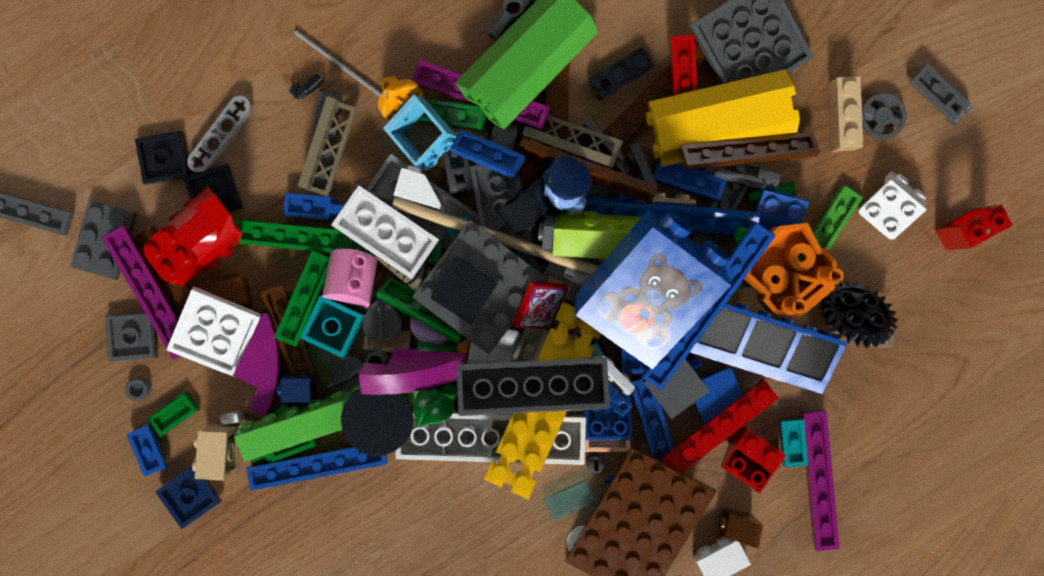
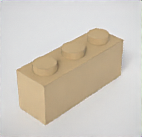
[828,76,863,152]

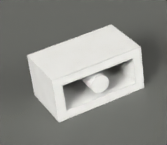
[693,536,751,576]

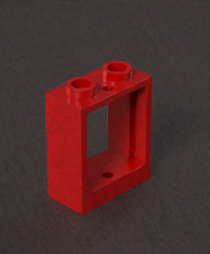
[935,204,1013,250]

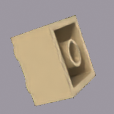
[192,424,239,481]

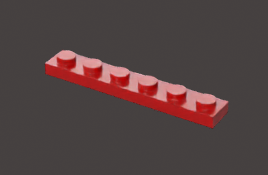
[659,379,779,472]

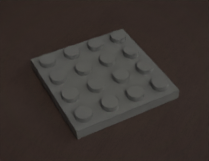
[689,0,814,84]
[412,220,547,354]

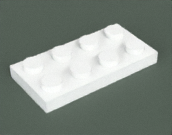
[331,186,439,279]

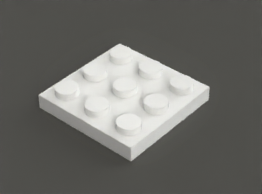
[167,287,262,377]

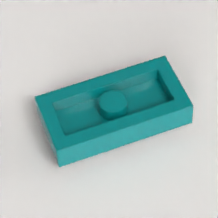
[779,418,808,468]

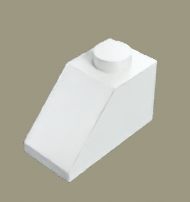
[394,166,442,210]

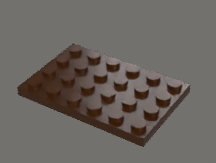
[566,445,716,576]

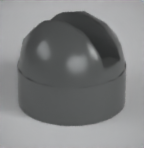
[586,454,605,474]

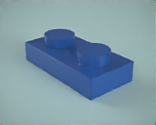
[126,424,168,477]

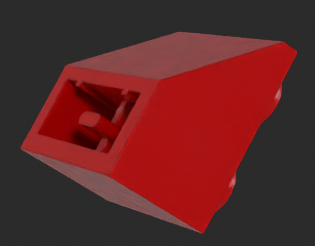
[721,426,786,494]

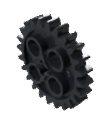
[820,281,898,348]

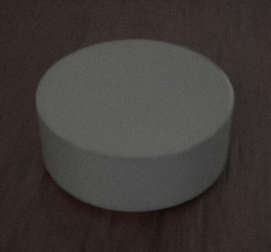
[125,377,152,401]

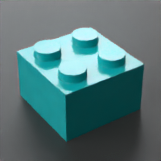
[300,295,366,358]

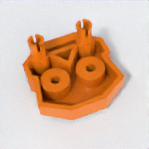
[744,223,844,318]

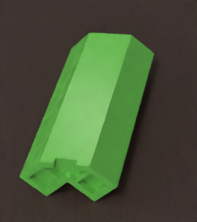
[455,0,598,129]

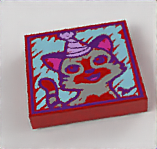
[512,282,569,329]

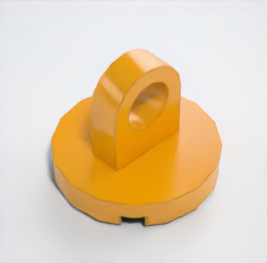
[378,76,423,121]

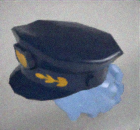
[543,155,593,215]

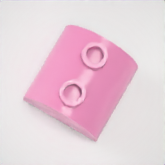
[322,249,378,308]

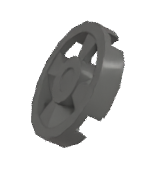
[862,93,907,140]

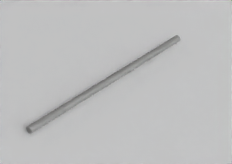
[294,30,382,97]

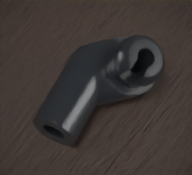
[289,74,324,100]

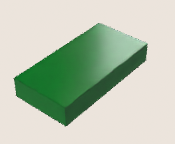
[147,391,200,437]

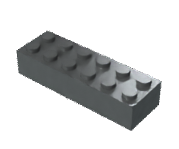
[457,358,610,416]

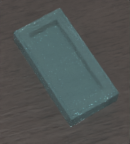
[544,480,595,521]

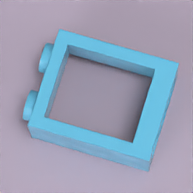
[383,94,457,171]

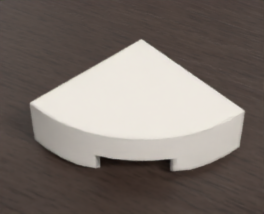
[220,410,245,425]

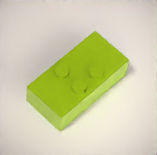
[552,211,642,259]

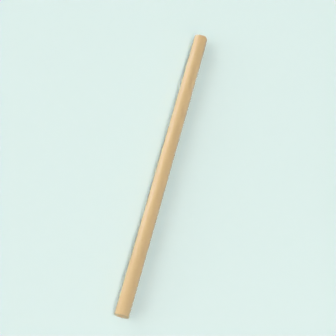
[392,197,599,275]

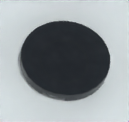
[341,388,414,456]

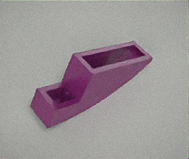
[233,311,282,416]
[359,348,466,395]

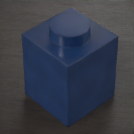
[277,375,314,403]

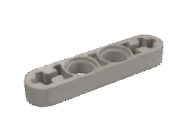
[187,96,253,173]

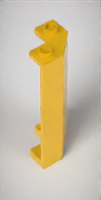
[646,69,800,167]

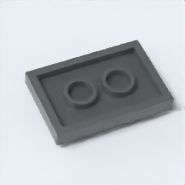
[70,200,137,280]

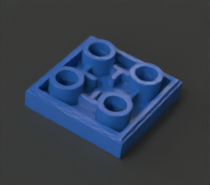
[694,367,742,424]
[584,395,632,441]

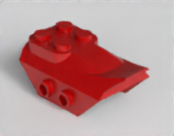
[143,186,242,286]

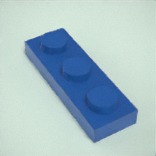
[450,129,525,179]
[654,161,727,202]

